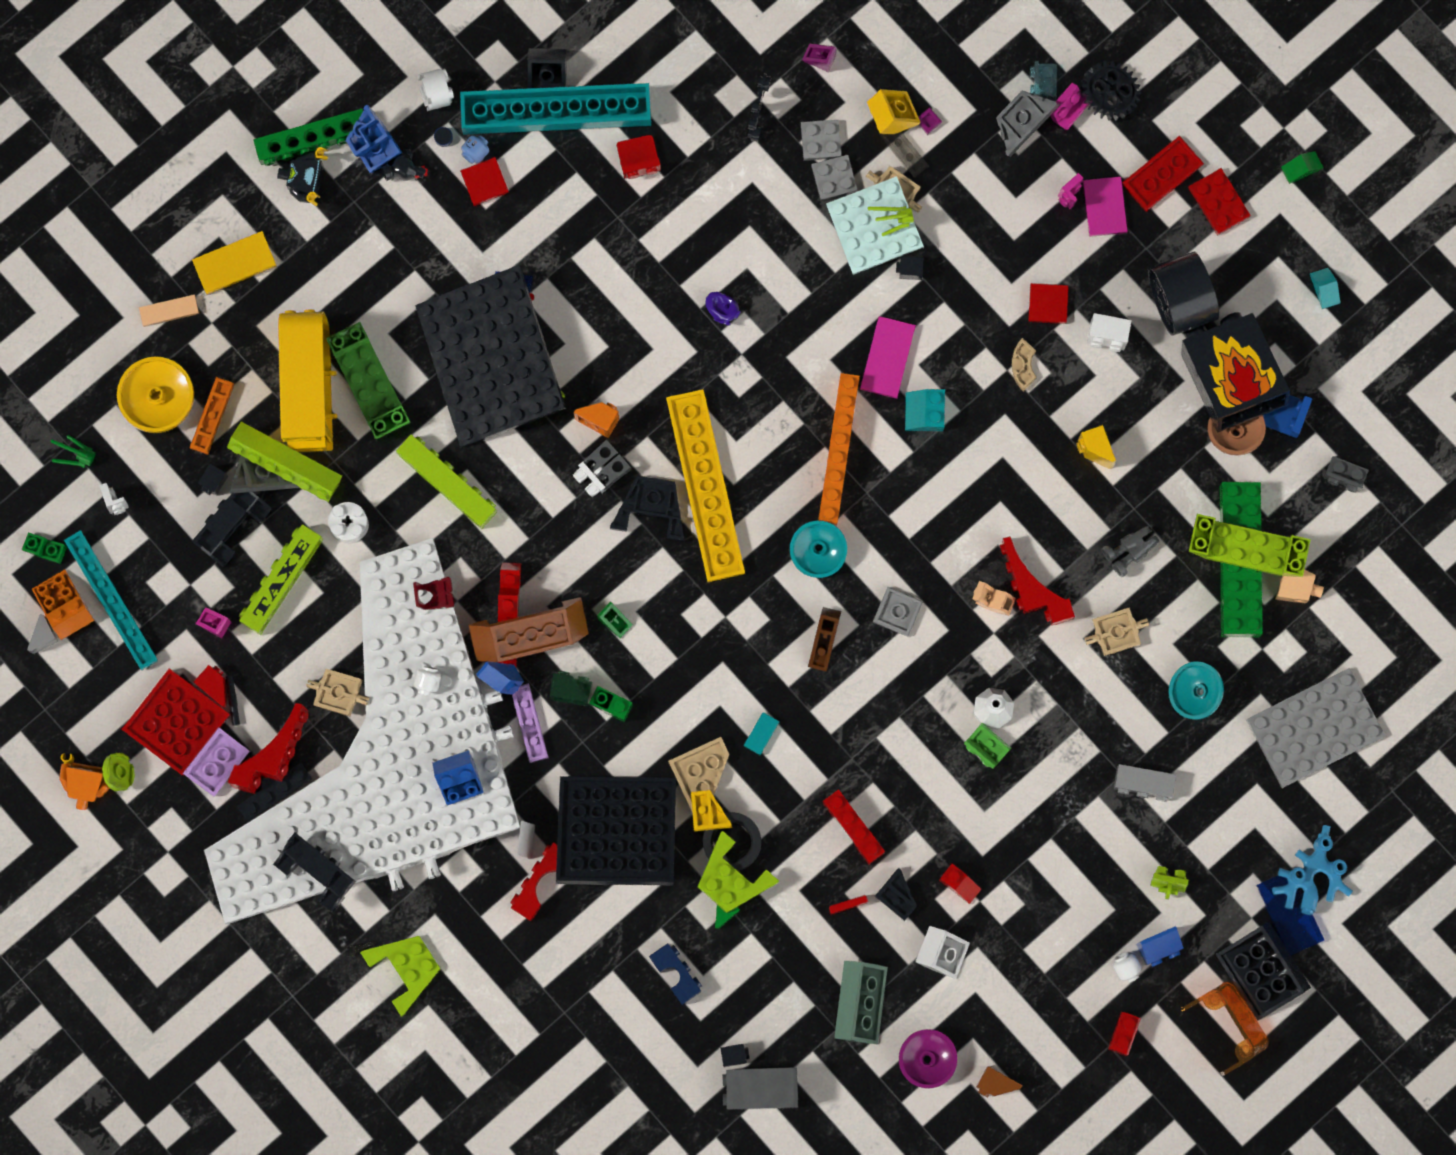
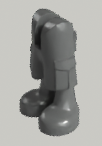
[1102,526,1159,577]

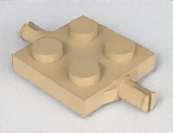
[866,166,922,213]
[1084,608,1149,656]
[306,669,369,717]

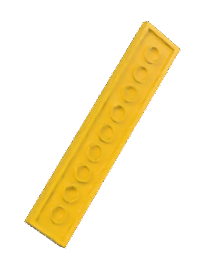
[666,389,745,582]

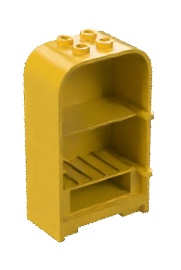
[278,309,338,452]

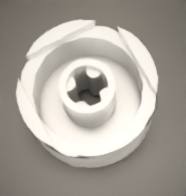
[418,69,454,111]
[328,502,369,544]

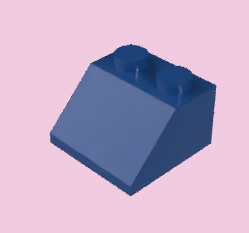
[1136,926,1183,967]

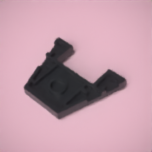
[610,475,684,542]

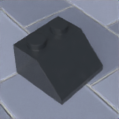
[528,48,567,89]

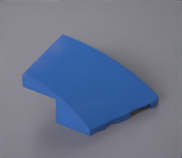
[346,105,402,173]

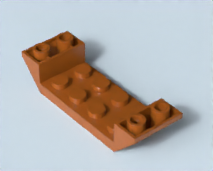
[468,597,589,662]

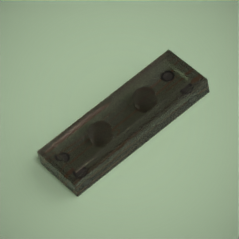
[879,132,929,178]

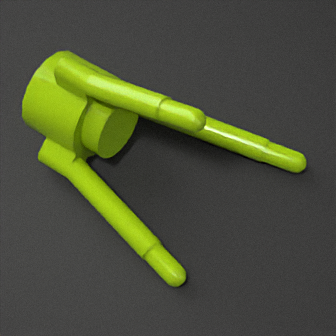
[867,206,914,236]

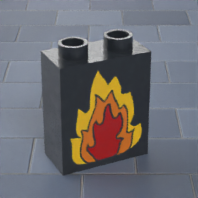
[1181,312,1290,433]

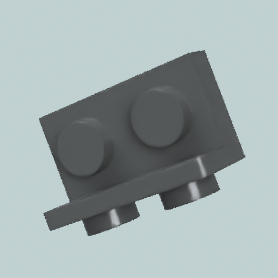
[1324,456,1368,493]

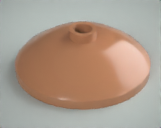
[1208,416,1266,456]

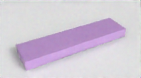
[512,683,548,763]

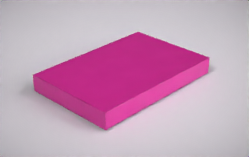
[1083,177,1127,237]

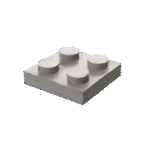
[801,120,841,161]
[811,155,858,201]

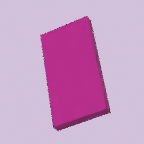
[860,316,916,399]

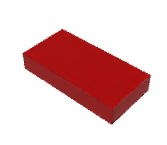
[829,895,868,915]

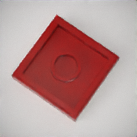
[460,157,509,206]
[1028,283,1068,324]

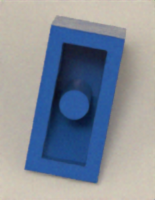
[476,661,524,695]

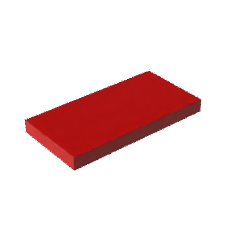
[1122,135,1204,212]

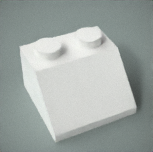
[916,926,970,979]

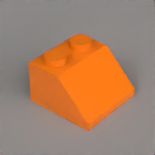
[574,402,620,438]

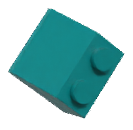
[905,389,945,431]

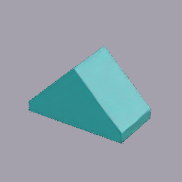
[1310,268,1340,309]

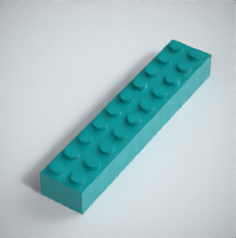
[460,83,651,135]

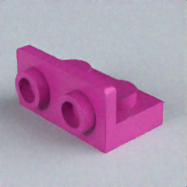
[1050,83,1090,130]
[1058,173,1083,209]

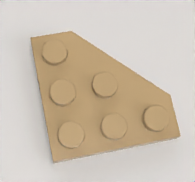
[668,737,729,814]

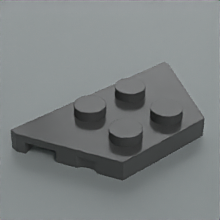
[996,90,1060,157]
[230,456,300,494]

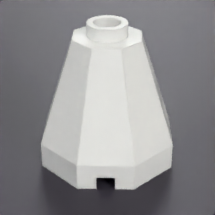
[973,688,1014,729]

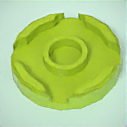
[102,753,135,791]

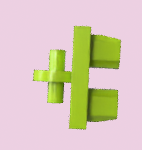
[1150,866,1188,900]

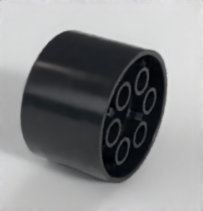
[1148,251,1219,336]

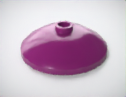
[899,1029,957,1089]

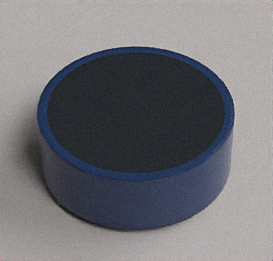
[434,127,453,147]

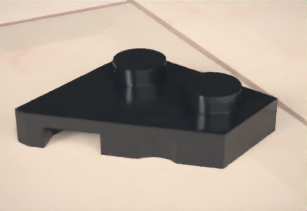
[874,867,917,921]

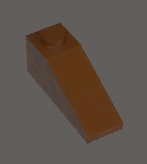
[808,607,842,671]

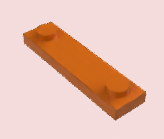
[189,377,235,455]

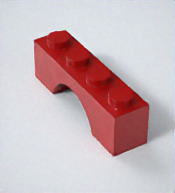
[823,789,885,865]
[510,843,557,922]

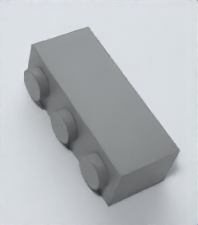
[1114,764,1176,802]

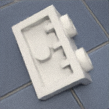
[99,483,129,515]

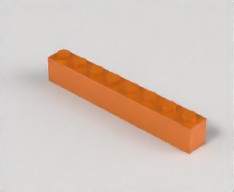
[819,373,859,526]

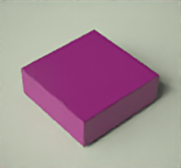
[918,108,942,135]

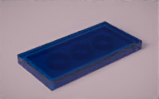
[1256,869,1324,955]

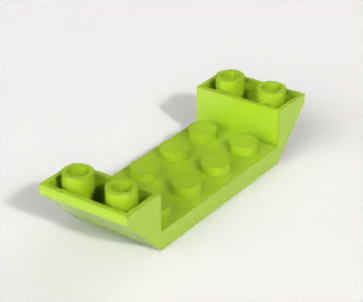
[1189,514,1311,577]

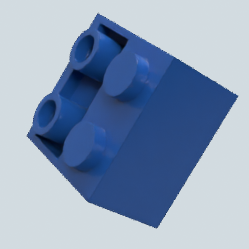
[432,750,484,805]

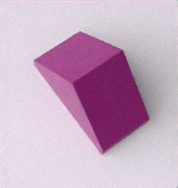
[802,44,837,72]

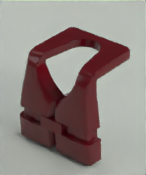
[413,577,455,610]

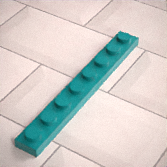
[64,530,158,671]

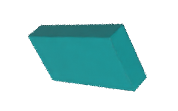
[744,712,779,755]

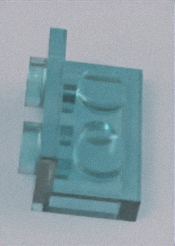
[1030,61,1057,102]

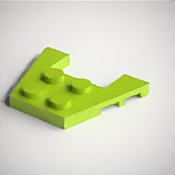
[698,831,779,913]
[360,936,441,1016]

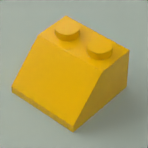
[867,89,921,134]
[1076,425,1116,469]

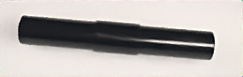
[225,675,240,726]

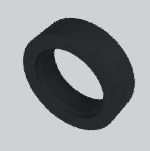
[703,812,761,871]

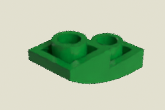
[22,532,67,564]

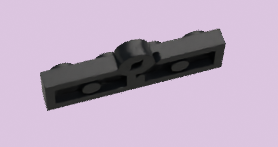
[237,763,312,823]

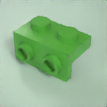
[964,723,1011,768]

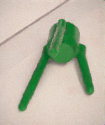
[50,435,95,468]

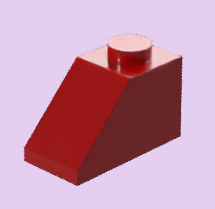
[194,665,227,709]
[939,864,981,904]

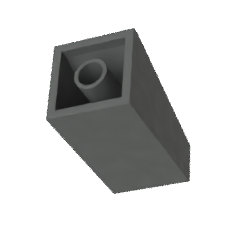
[722,1068,798,1110]

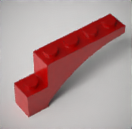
[1000,536,1075,626]
[497,563,521,668]
[228,703,308,794]

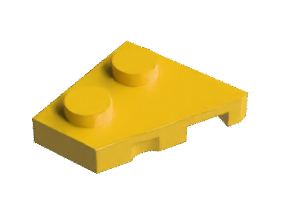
[691,790,732,831]

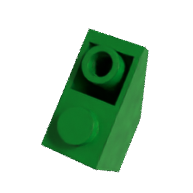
[589,686,633,722]

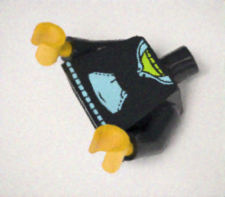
[277,147,328,206]

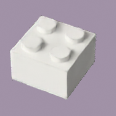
[1087,313,1132,352]

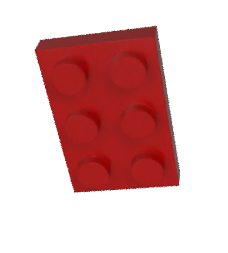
[1188,168,1251,236]

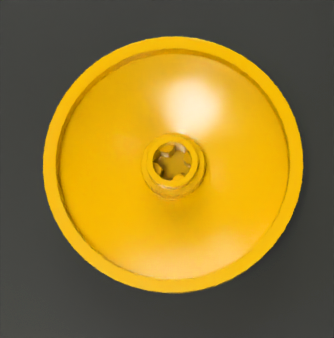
[117,357,194,433]

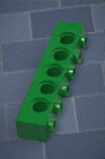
[253,109,363,166]

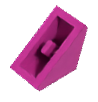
[196,607,231,639]

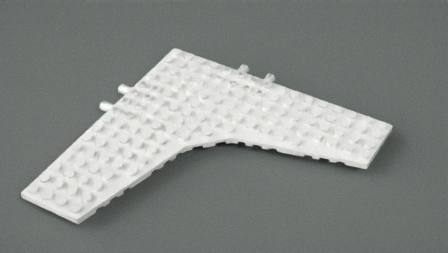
[204,538,520,924]

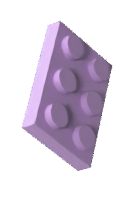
[183,727,249,797]

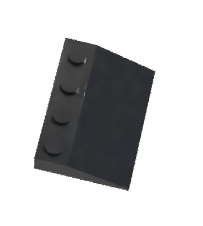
[1216,921,1311,1021]

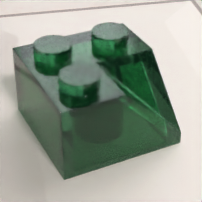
[550,671,593,707]

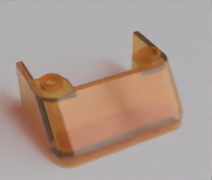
[1181,982,1269,1076]

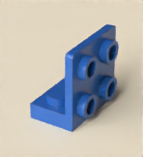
[1263,395,1312,438]

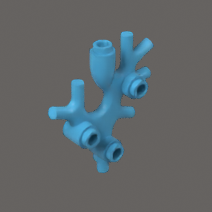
[1272,825,1353,915]

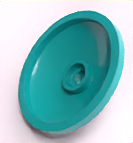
[790,520,847,578]
[1169,662,1224,720]

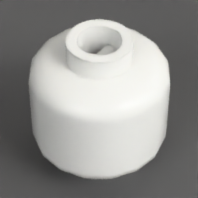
[414,666,441,695]
[1113,952,1142,982]

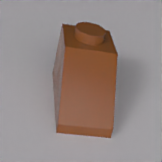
[976,1066,1022,1098]

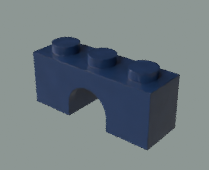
[649,943,702,1005]

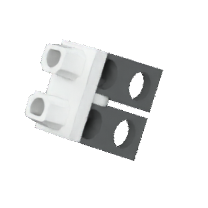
[573,440,632,497]

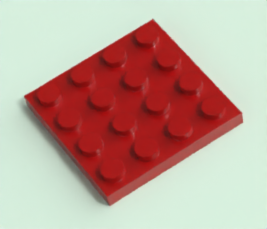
[122,668,230,776]

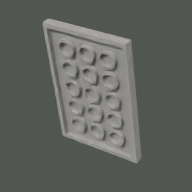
[1246,668,1385,788]

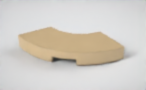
[1012,338,1037,392]

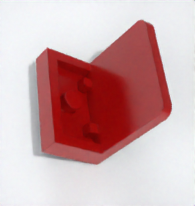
[616,135,661,179]

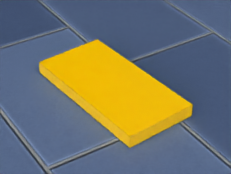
[192,231,277,295]

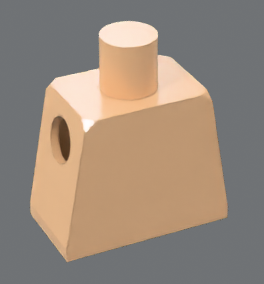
[1275,569,1324,603]

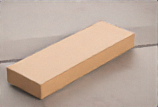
[139,295,199,327]

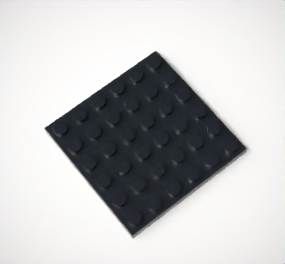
[556,776,676,886]

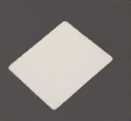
[518,821,535,859]

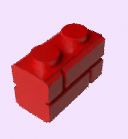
[1108,1012,1141,1056]

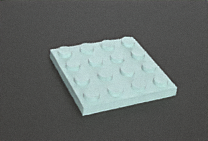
[826,176,924,275]

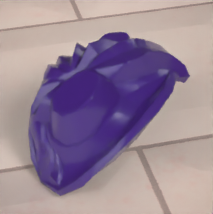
[705,292,741,326]

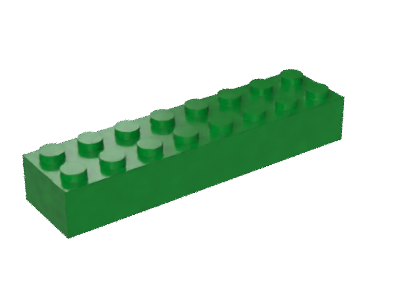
[1220,482,1262,637]

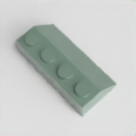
[834,961,888,1045]

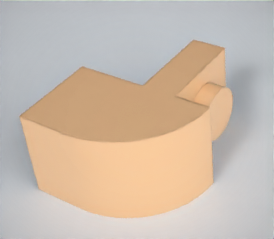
[973,581,1016,616]

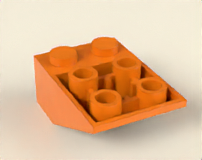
[32,570,94,640]

